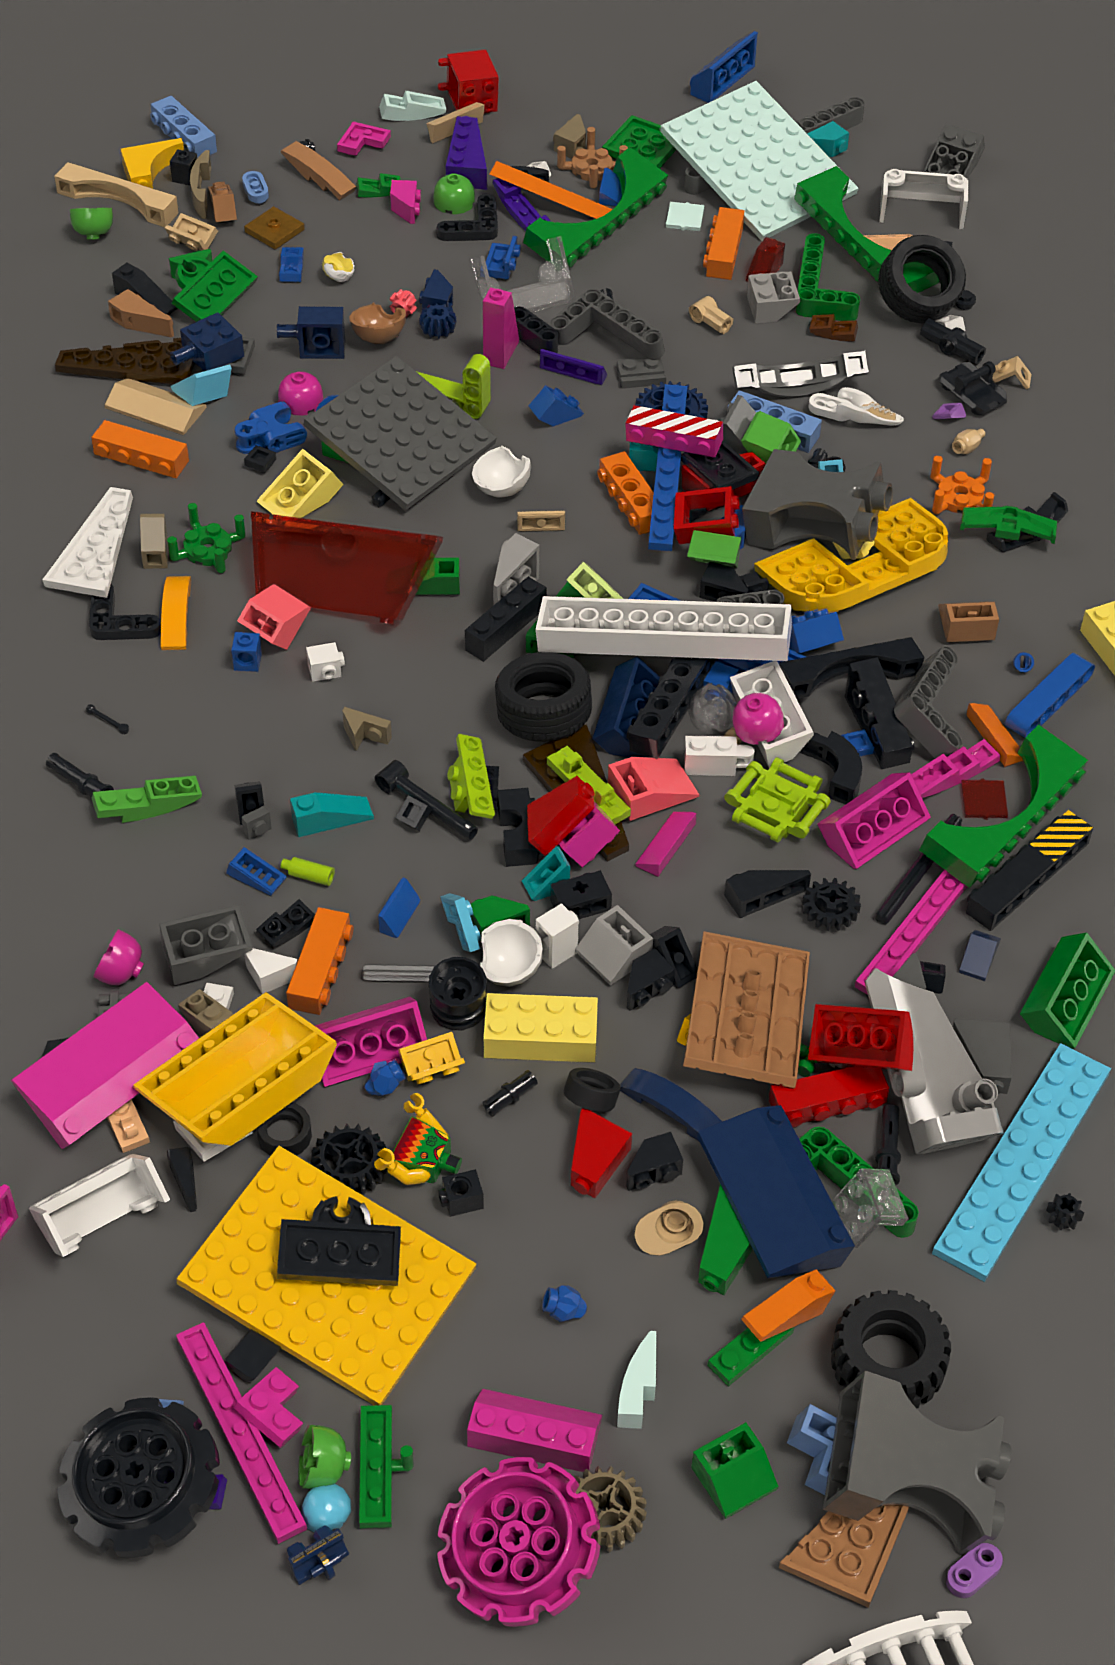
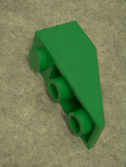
[387,558,460,595]

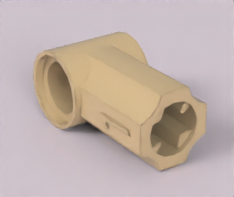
[689,296,733,334]

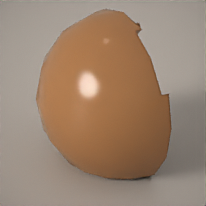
[349,302,406,344]

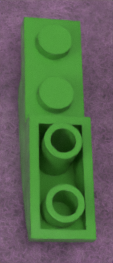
[92,776,202,823]

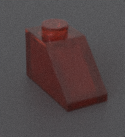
[746,237,785,282]

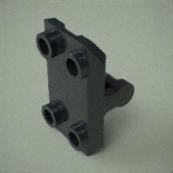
[938,361,1007,415]

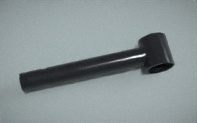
[374,760,478,840]

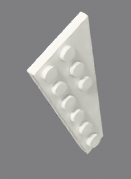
[42,487,133,598]

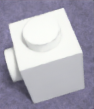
[306,642,345,682]

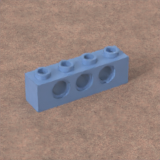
[150,96,217,158]
[727,390,822,453]

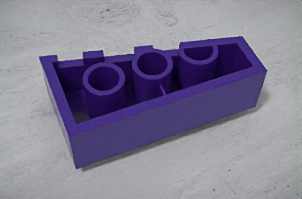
[446,116,487,190]

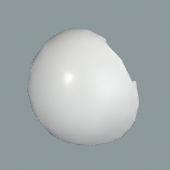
[472,446,531,498]
[480,919,543,987]

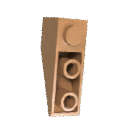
[208,182,237,222]
[108,289,174,337]

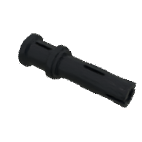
[46,752,114,797]
[875,1104,901,1186]

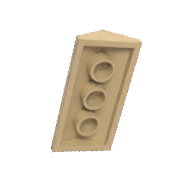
[105,379,207,435]

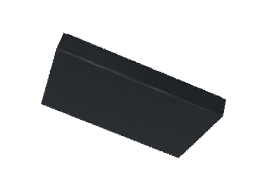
[681,441,759,490]

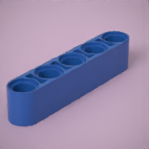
[1005,653,1095,738]

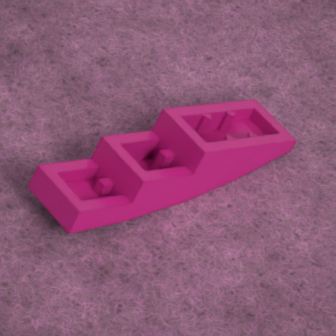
[911,739,1000,798]

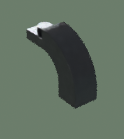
[799,731,862,805]

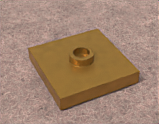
[244,206,305,250]

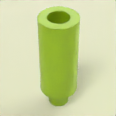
[281,857,335,886]

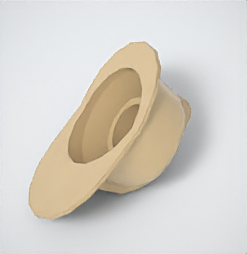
[635,1200,704,1256]

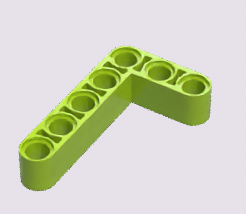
[416,354,491,419]

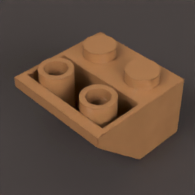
[938,601,999,642]

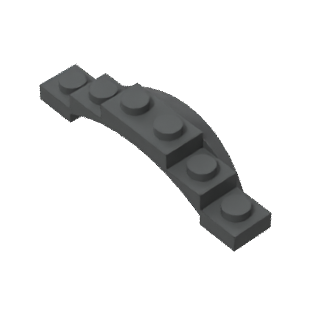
[732,351,868,397]

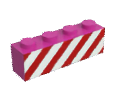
[625,405,723,457]

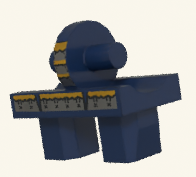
[287,1525,349,1585]

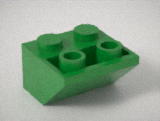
[691,1422,779,1519]

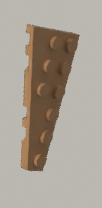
[779,1505,910,1608]

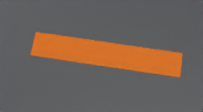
[490,161,613,219]

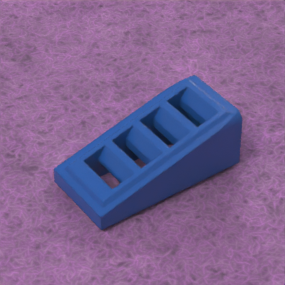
[226,847,287,896]

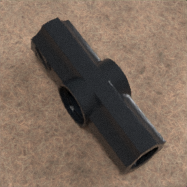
[920,318,986,365]

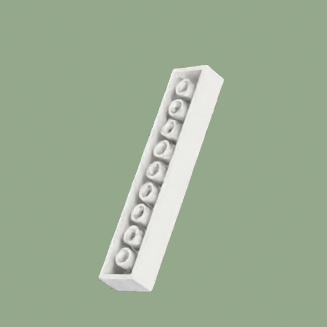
[536,596,792,661]

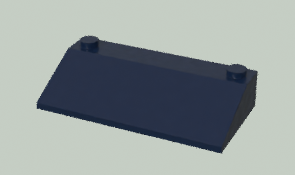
[696,1105,855,1278]

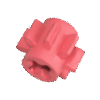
[390,289,417,318]

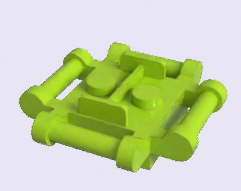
[724,757,831,843]

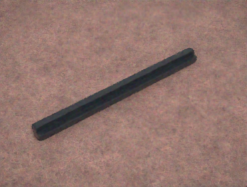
[876,814,962,924]

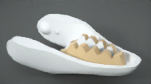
[836,387,904,426]

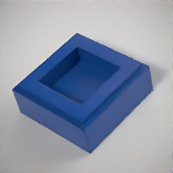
[841,730,874,756]

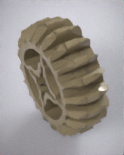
[574,1465,647,1553]

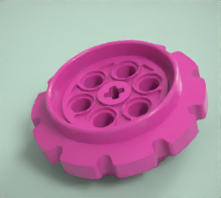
[437,1457,600,1627]

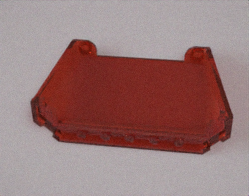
[251,511,443,624]

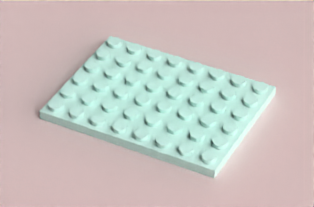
[660,81,858,241]

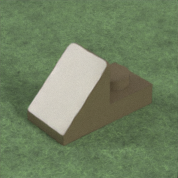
[342,707,392,751]

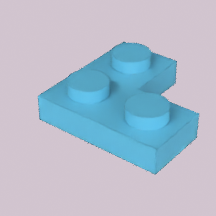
[440,893,481,952]

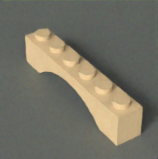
[54,162,178,227]

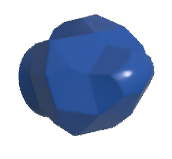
[364,1059,406,1096]
[542,1285,587,1322]

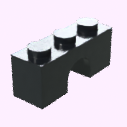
[497,787,541,867]

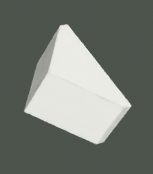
[244,948,298,994]

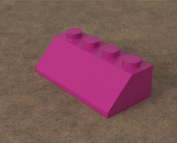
[817,772,931,869]
[315,997,427,1087]
[467,1389,602,1472]

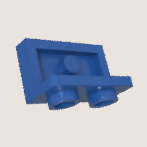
[483,236,521,279]

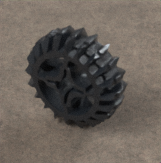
[310,1123,388,1196]

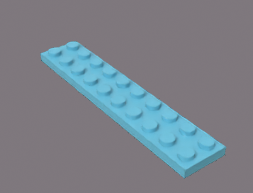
[932,1043,1111,1282]

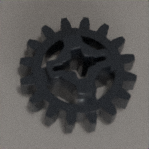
[802,878,861,931]

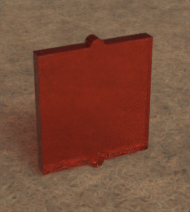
[961,778,1008,820]

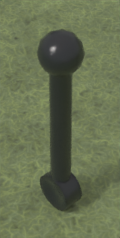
[86,704,129,734]

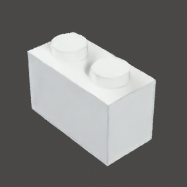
[536,903,579,969]

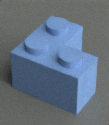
[787,1404,837,1495]

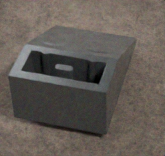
[923,123,985,178]

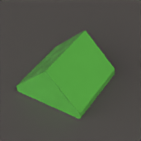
[687,530,741,568]

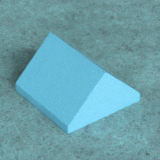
[171,364,232,406]

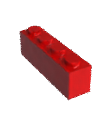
[769,1066,889,1127]

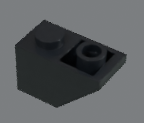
[627,948,675,1011]
[626,1132,684,1191]

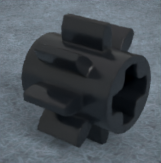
[1046,1193,1084,1230]

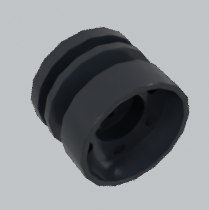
[429,957,487,1030]

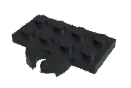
[277,1196,401,1286]

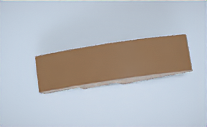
[281,141,356,201]

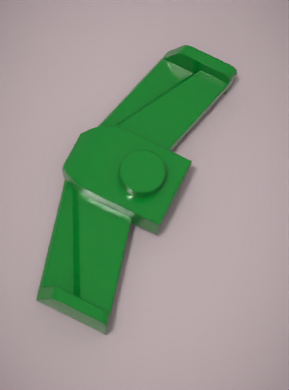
[960,506,1058,544]

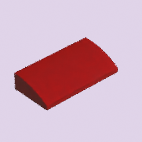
[808,1004,914,1071]

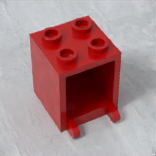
[438,50,499,113]

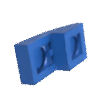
[279,247,304,282]

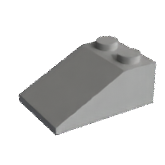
[493,533,539,605]

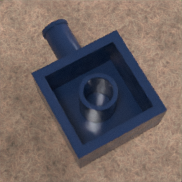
[277,306,346,359]
[170,312,244,371]

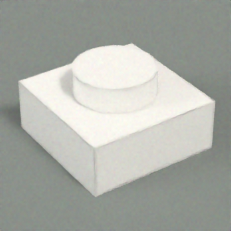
[203,983,234,1010]

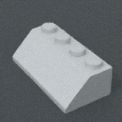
[730,661,814,768]

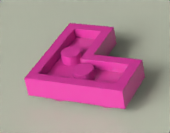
[337,122,391,156]
[234,1367,303,1448]

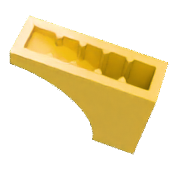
[121,138,184,189]

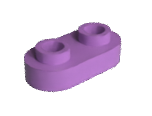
[946,1543,1003,1598]

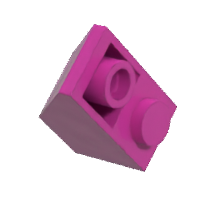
[390,180,421,224]

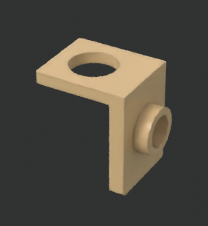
[993,356,1032,389]

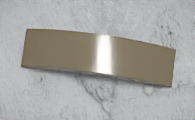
[190,150,211,219]

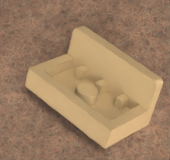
[164,213,218,251]

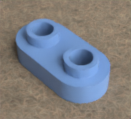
[242,171,269,204]

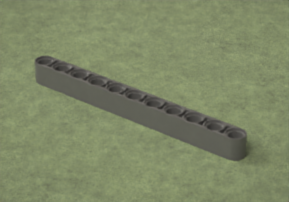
[684,97,865,194]

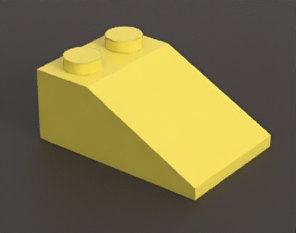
[257,449,344,526]

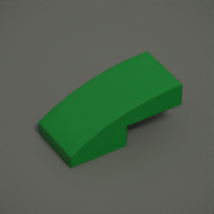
[356,173,401,198]

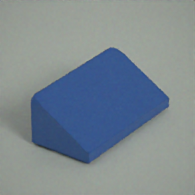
[599,167,621,206]
[378,878,420,938]

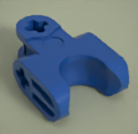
[235,402,307,454]

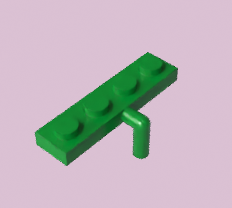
[359,1405,414,1528]

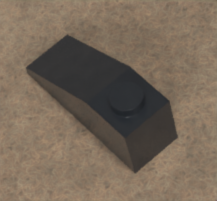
[112,262,178,315]
[724,870,811,918]

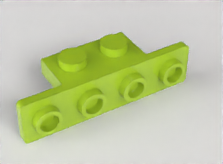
[447,734,495,819]

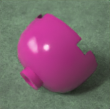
[278,372,323,416]
[733,693,784,745]
[94,929,144,985]

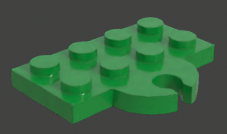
[172,250,258,322]

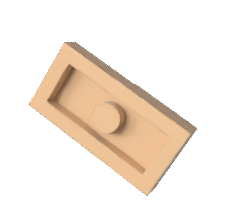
[107,1099,150,1153]

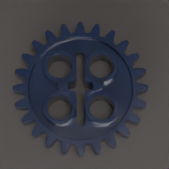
[635,381,708,419]

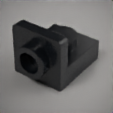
[739,572,769,593]

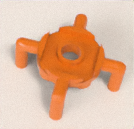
[930,456,994,515]

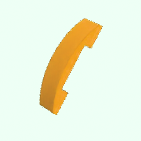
[161,576,191,650]

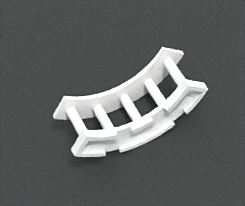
[802,1611,974,1665]

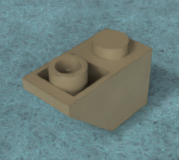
[553,114,586,158]
[140,514,169,569]
[178,989,234,1037]

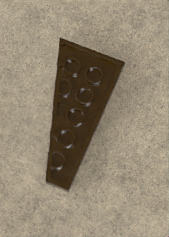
[55,337,195,384]
[523,724,629,862]

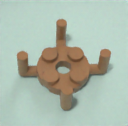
[557,127,628,189]

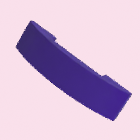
[492,178,551,231]

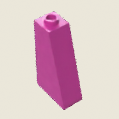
[483,287,519,369]

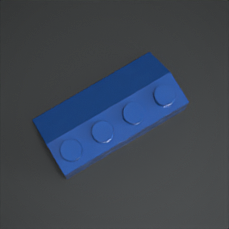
[690,31,758,103]

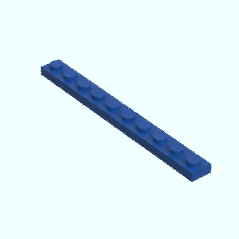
[648,384,687,551]

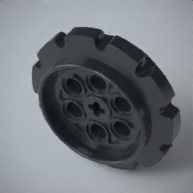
[57,1397,220,1558]

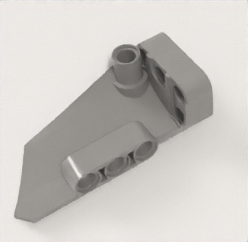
[864,968,1003,1155]

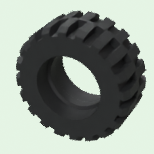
[831,1290,951,1409]

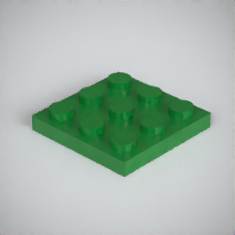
[602,115,677,168]

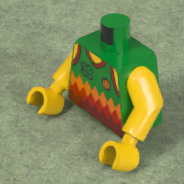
[374,1093,462,1185]

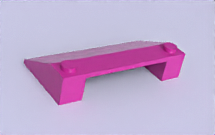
[11,982,199,1149]

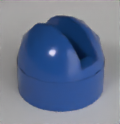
[1013,652,1034,672]

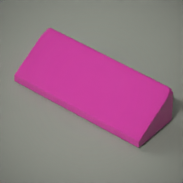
[635,812,697,877]

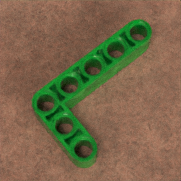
[795,233,860,321]
[799,1126,919,1238]

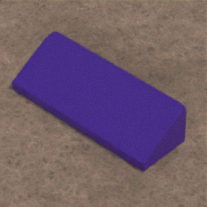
[540,349,607,385]

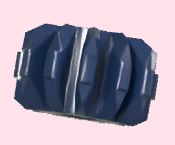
[419,303,457,338]

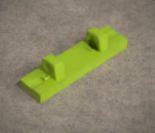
[547,746,631,824]

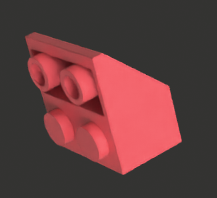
[237,584,311,650]

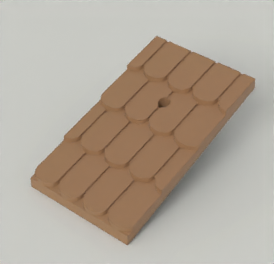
[683,931,810,1088]

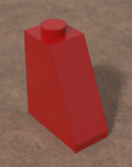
[527,776,595,856]
[571,1108,632,1198]

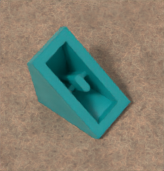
[522,846,570,901]

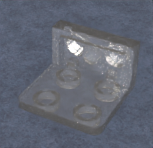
[833,1168,908,1248]

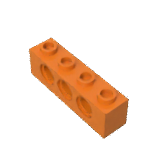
[597,451,654,535]

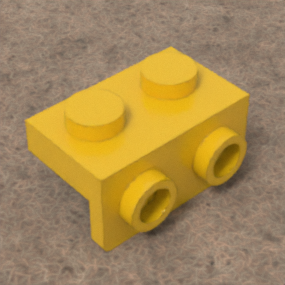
[398,1032,465,1085]

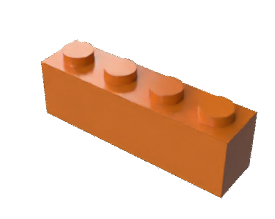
[703,207,745,280]
[91,420,189,479]
[286,907,354,1015]

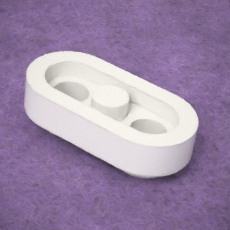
[809,393,853,421]

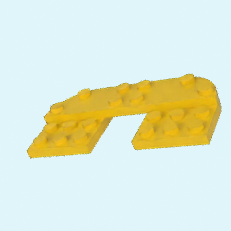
[754,498,948,612]

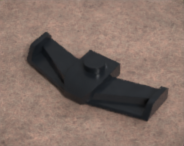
[986,492,1068,552]

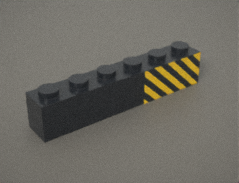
[966,810,1093,931]

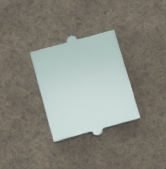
[666,202,704,231]

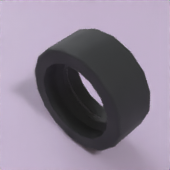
[564,1068,621,1112]
[257,1102,312,1156]

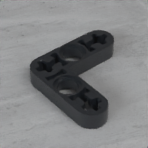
[436,194,498,241]
[89,584,161,640]

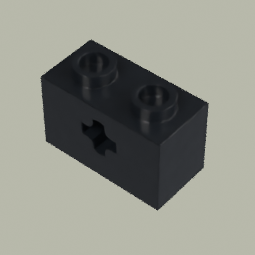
[550,870,612,920]

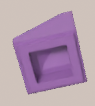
[932,403,966,419]

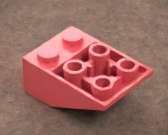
[608,757,699,821]

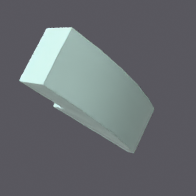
[379,91,446,121]
[617,1331,656,1429]

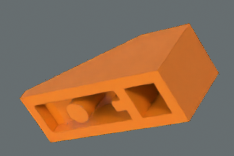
[741,1269,836,1342]

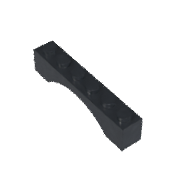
[779,637,925,699]

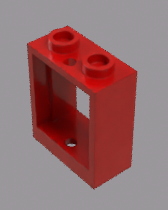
[674,486,739,544]

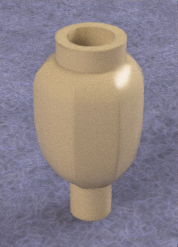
[952,429,985,454]

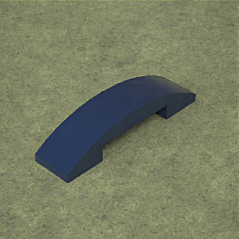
[620,1068,722,1141]

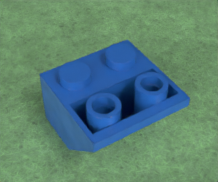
[789,608,844,653]

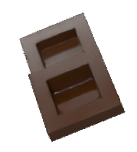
[809,314,858,341]

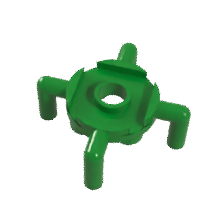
[167,503,246,573]

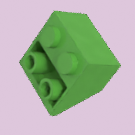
[741,411,801,463]

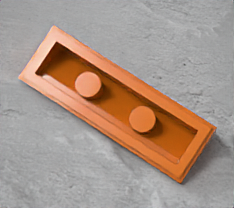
[966,703,1023,767]

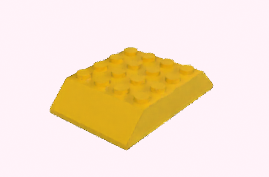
[133,992,337,1146]

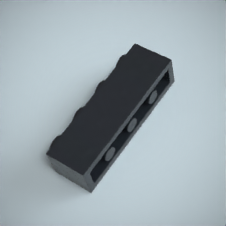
[465,576,547,662]

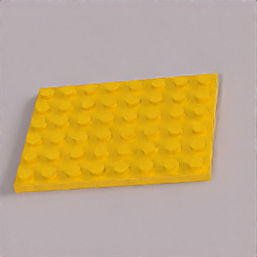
[177,1146,477,1405]

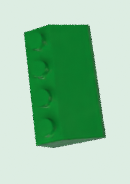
[1020,932,1115,1049]

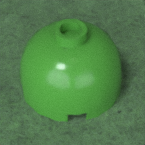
[433,174,475,214]
[70,208,113,240]
[298,1425,351,1489]

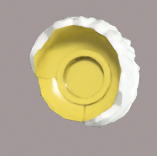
[322,252,355,282]

